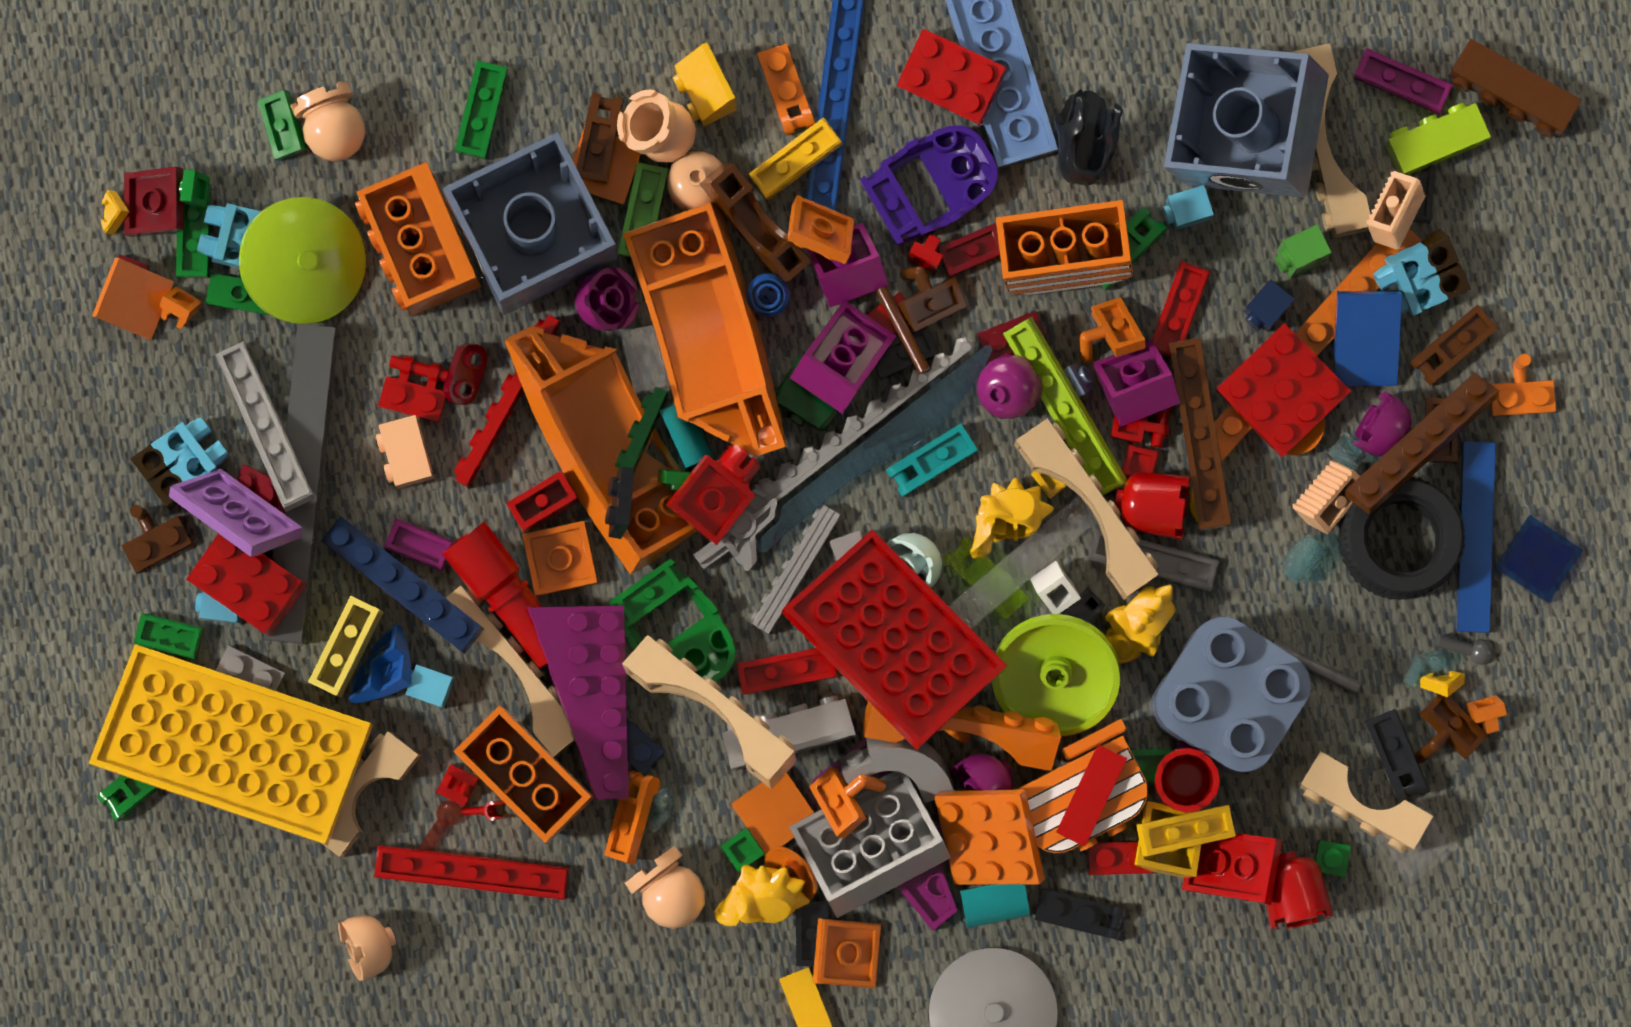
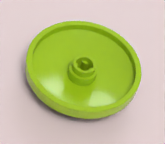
[239,197,366,324]
[992,614,1120,736]

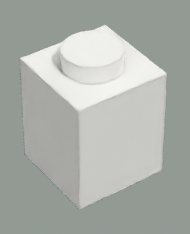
[1030,561,1081,614]

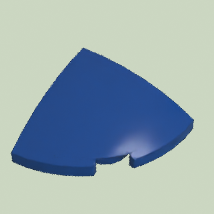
[349,624,411,703]

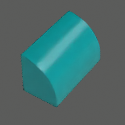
[659,404,716,471]
[960,884,1030,928]

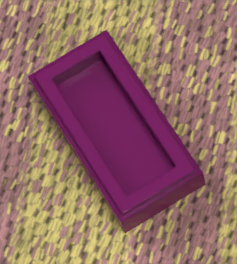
[383,519,454,572]

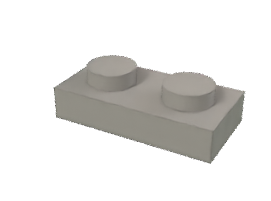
[215,645,286,691]

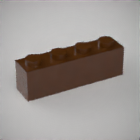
[1448,38,1581,138]

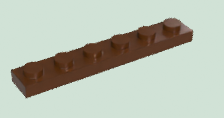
[1169,338,1232,531]
[1345,372,1499,515]

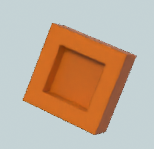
[159,286,203,329]
[1466,695,1507,734]

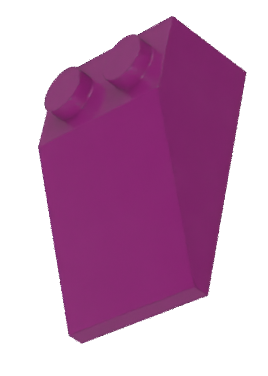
[790,300,896,414]

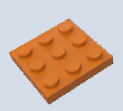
[934,790,1045,885]

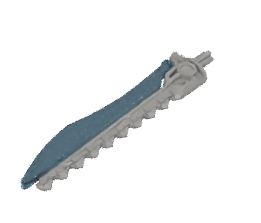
[693,337,992,571]

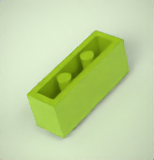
[1385,102,1491,175]

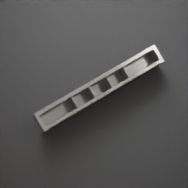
[751,505,841,635]

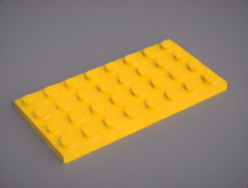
[89,644,373,846]

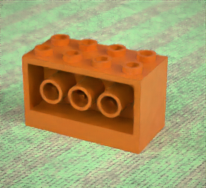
[355,162,482,317]

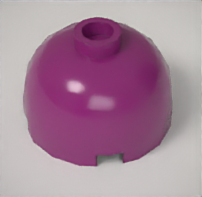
[575,268,639,331]
[977,354,1042,419]
[1352,391,1412,456]
[951,753,1013,791]

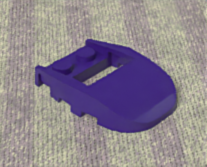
[860,125,998,246]

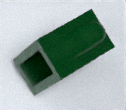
[775,356,839,431]

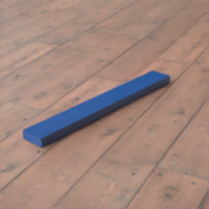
[806,0,864,211]

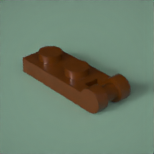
[577,92,624,184]
[1409,304,1498,386]

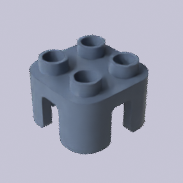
[1150,617,1311,774]

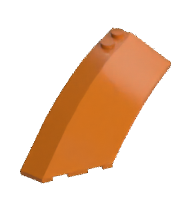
[623,202,787,456]
[505,326,697,575]

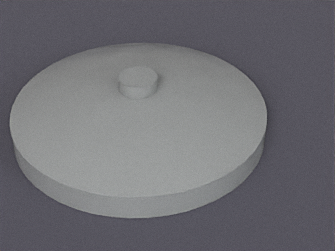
[929,948,1058,1027]

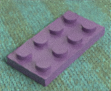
[169,469,302,557]

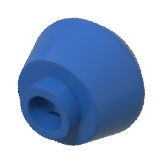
[746,273,790,317]

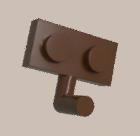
[898,266,967,332]
[121,505,193,574]
[1415,694,1488,763]

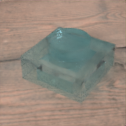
[1328,432,1368,471]

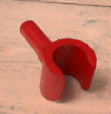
[461,800,508,821]

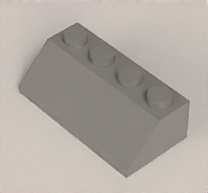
[722,695,856,771]

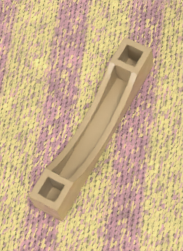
[1293,43,1371,239]
[1014,418,1159,600]
[446,585,574,757]
[622,635,797,790]

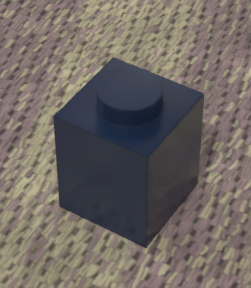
[1243,279,1295,332]

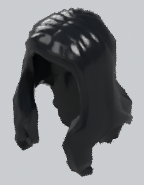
[1054,89,1123,186]

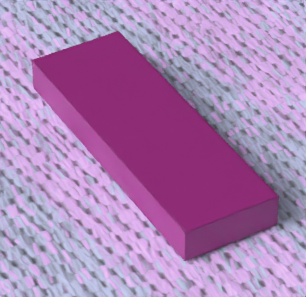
[1353,48,1453,115]

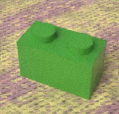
[1275,224,1332,278]

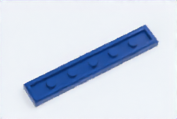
[1456,441,1496,633]

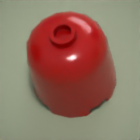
[1115,472,1191,539]
[1155,748,1220,813]
[1265,851,1334,930]

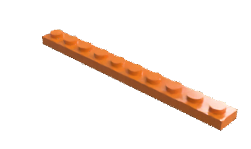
[1215,229,1422,462]

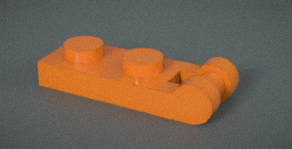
[757,43,815,135]
[604,770,661,864]

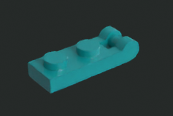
[885,424,978,497]

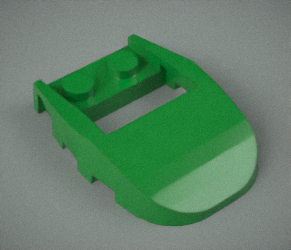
[608,558,735,682]

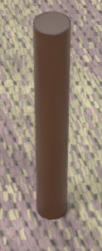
[876,286,930,374]

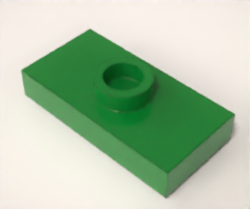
[205,273,269,315]
[133,613,205,660]

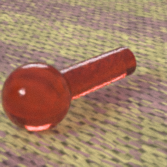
[418,800,461,851]

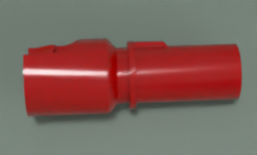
[442,521,547,668]

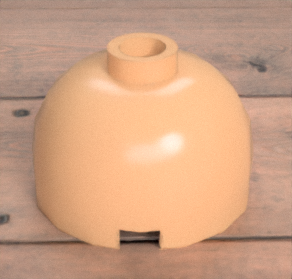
[667,151,723,211]
[338,915,396,981]

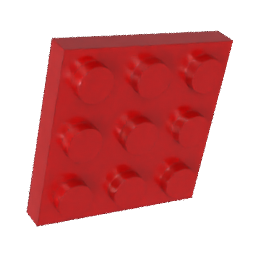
[1215,323,1351,458]

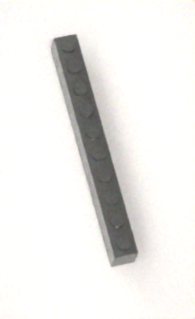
[259,324,339,645]

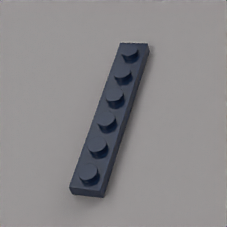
[321,516,484,654]

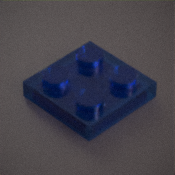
[1494,515,1583,603]

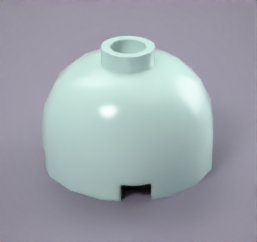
[886,533,942,589]

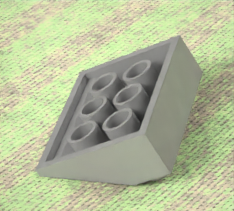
[789,771,951,918]

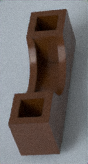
[699,163,811,282]

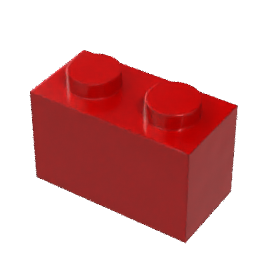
[506,471,580,533]

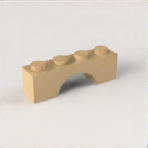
[323,731,421,857]
[1300,751,1433,854]

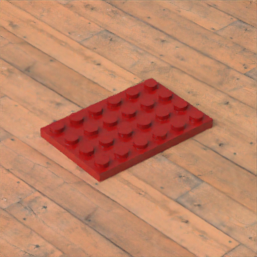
[781,529,1007,750]

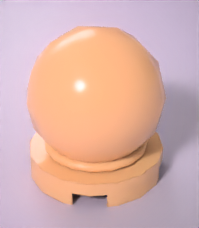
[290,81,366,162]
[617,90,696,162]
[625,846,705,929]

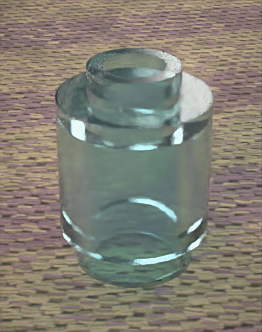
[1280,535,1326,584]

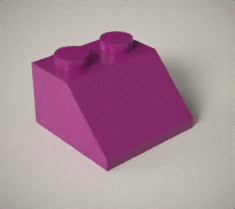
[805,223,889,308]
[1093,340,1180,427]

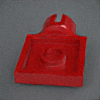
[666,444,760,545]

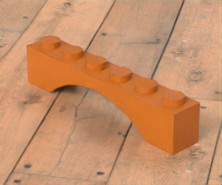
[862,701,1061,771]

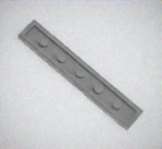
[215,341,315,512]

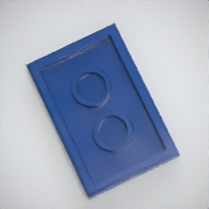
[1333,291,1402,386]

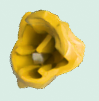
[970,478,1054,559]
[1105,585,1176,664]
[714,865,810,926]

